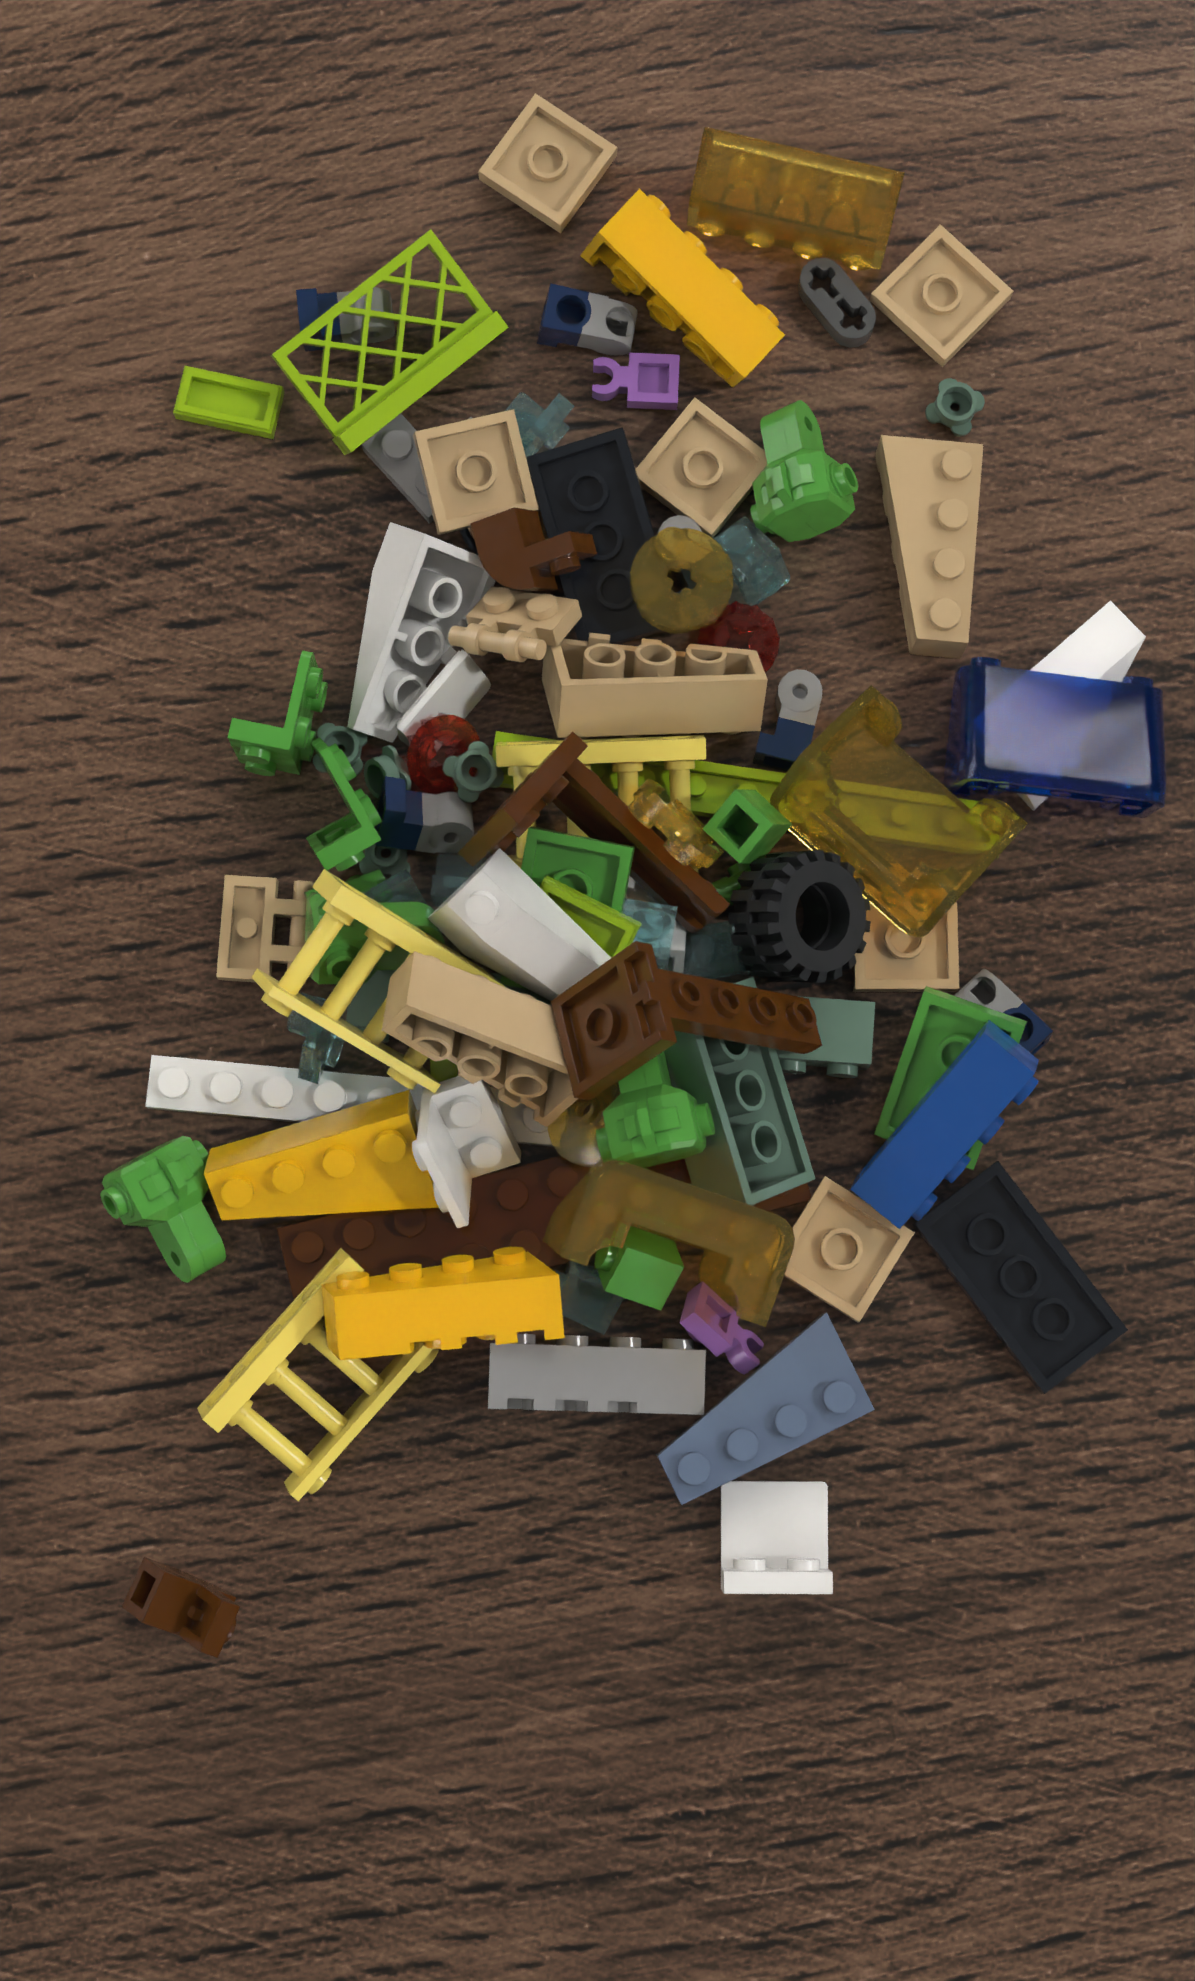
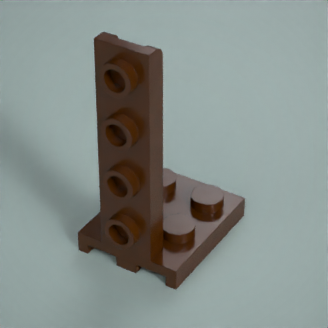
[458,731,730,933]
[551,941,822,1100]

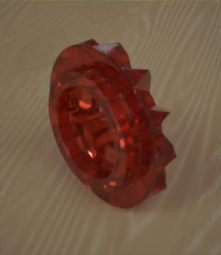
[698,601,780,673]
[402,713,480,795]

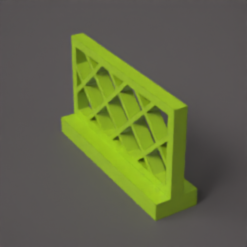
[271,229,509,455]

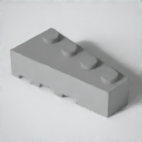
[488,1334,706,1415]

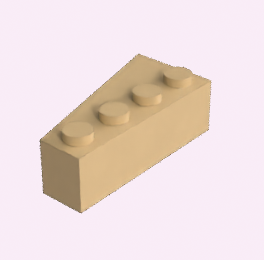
[875,435,983,659]
[542,632,768,739]
[382,951,578,1127]

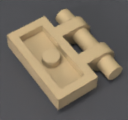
[448,587,582,662]
[216,875,314,986]

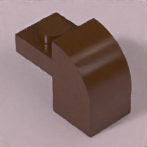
[470,507,597,592]
[122,1557,240,1658]

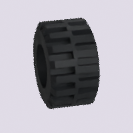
[728,850,871,983]

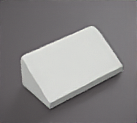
[396,649,491,760]

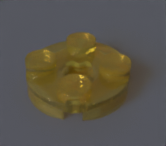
[630,527,733,634]
[628,779,724,870]

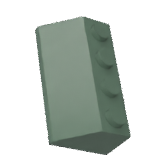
[664,977,815,1217]

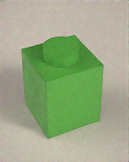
[703,789,792,864]
[595,1221,684,1310]

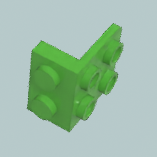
[227,650,328,776]
[306,737,382,871]

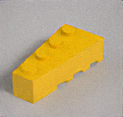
[580,188,785,387]
[204,1090,438,1220]
[321,1247,565,1360]

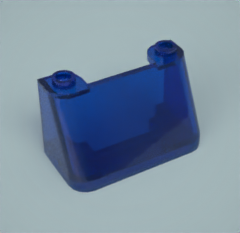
[942,657,1166,818]

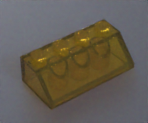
[687,127,904,271]

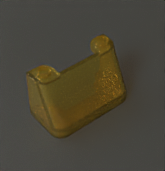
[770,685,1028,937]
[543,1158,795,1327]

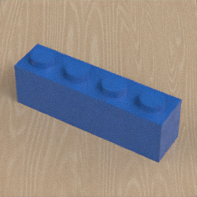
[850,1020,1039,1229]

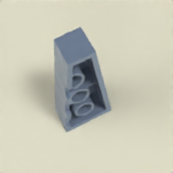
[656,1312,875,1505]

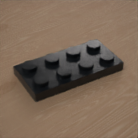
[526,427,681,644]
[913,1161,1128,1394]

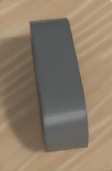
[798,258,876,348]

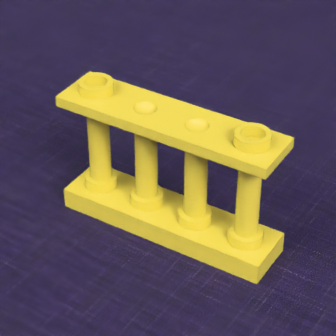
[496,735,710,872]
[251,869,505,1093]
[197,1248,439,1501]

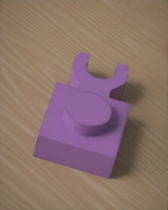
[592,352,680,410]
[679,1281,764,1375]

